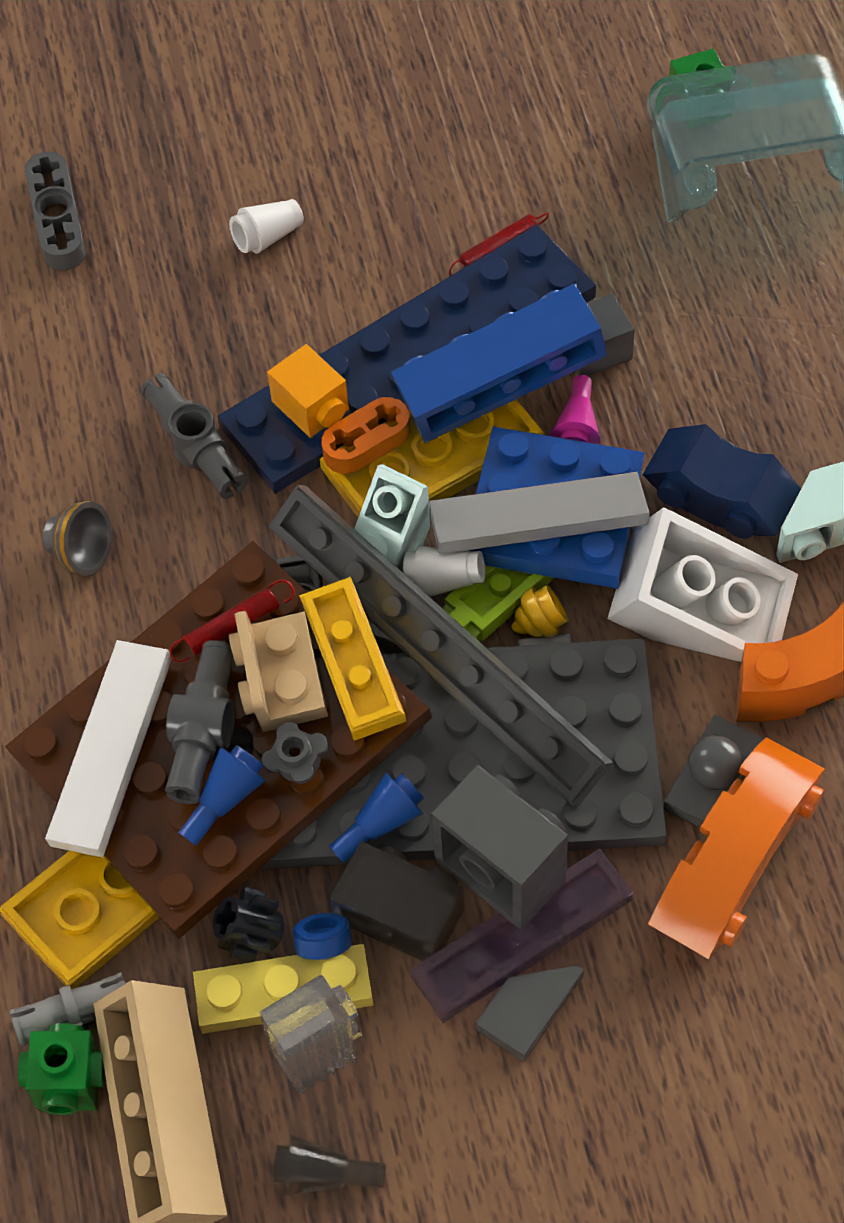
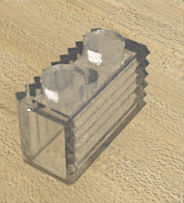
[259,974,362,1094]

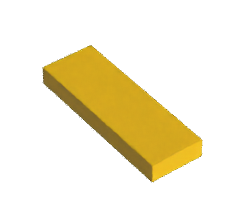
[299,577,407,741]

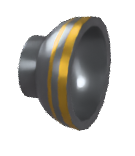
[43,501,112,576]

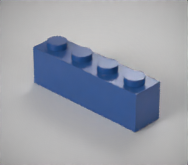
[391,283,607,443]

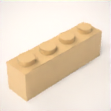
[93,980,227,1223]

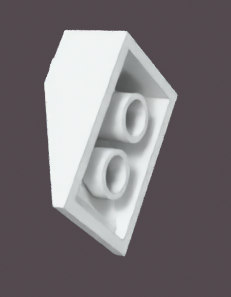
[607,507,798,662]

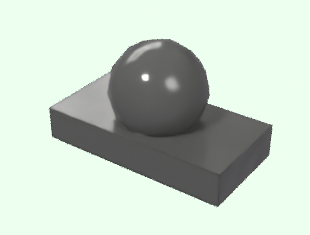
[663,714,764,828]

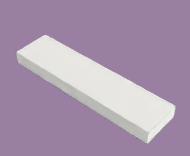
[45,640,172,858]

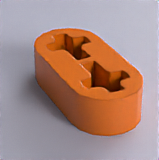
[322,397,410,474]

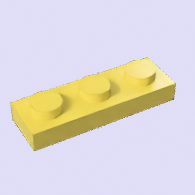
[193,944,374,1034]

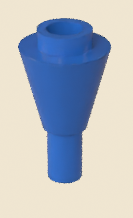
[178,745,266,846]
[329,772,424,863]

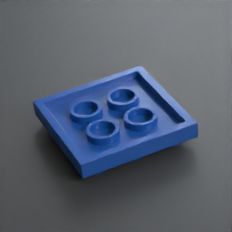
[470,427,645,589]

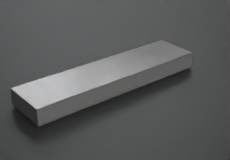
[429,472,650,554]

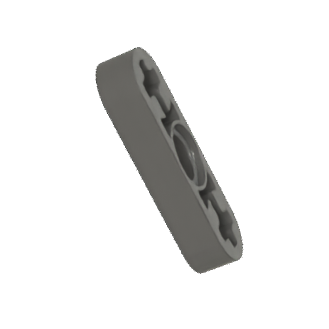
[25,151,86,271]

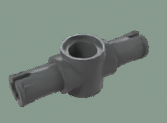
[141,373,248,499]
[165,641,235,804]

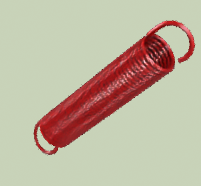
[449,213,549,276]
[169,580,294,662]

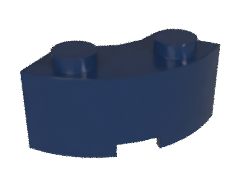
[642,424,801,539]

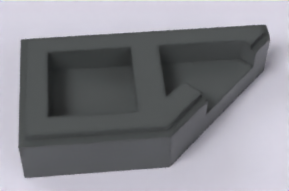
[475,965,584,1062]

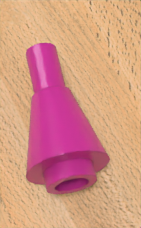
[550,375,600,445]

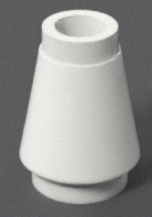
[229,199,304,254]
[403,546,485,597]

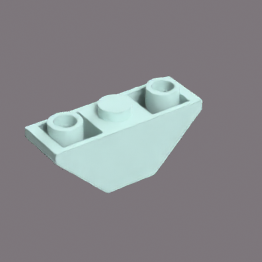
[776,461,844,563]
[354,464,430,626]

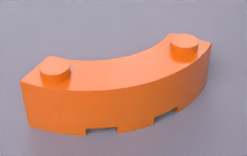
[736,602,844,722]
[648,737,825,959]

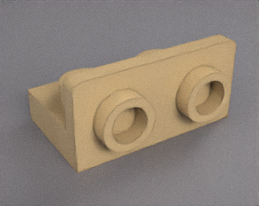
[229,611,328,732]

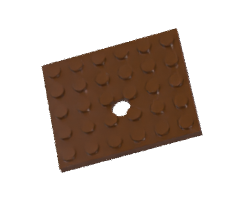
[5,541,432,939]

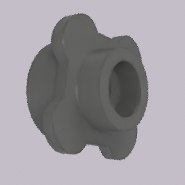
[262,722,328,784]

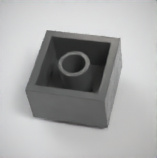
[431,765,568,930]

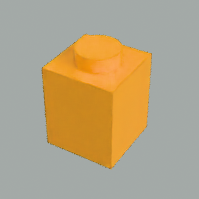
[267,344,349,438]

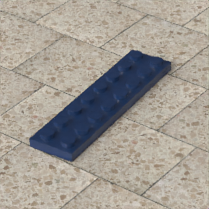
[217,225,596,494]

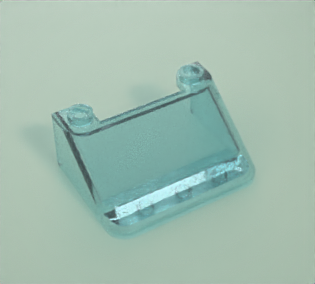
[647,54,844,222]

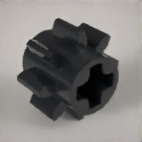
[212,886,284,962]

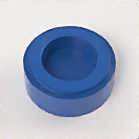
[292,913,352,960]

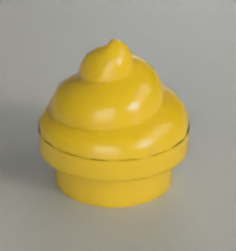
[511,585,568,638]

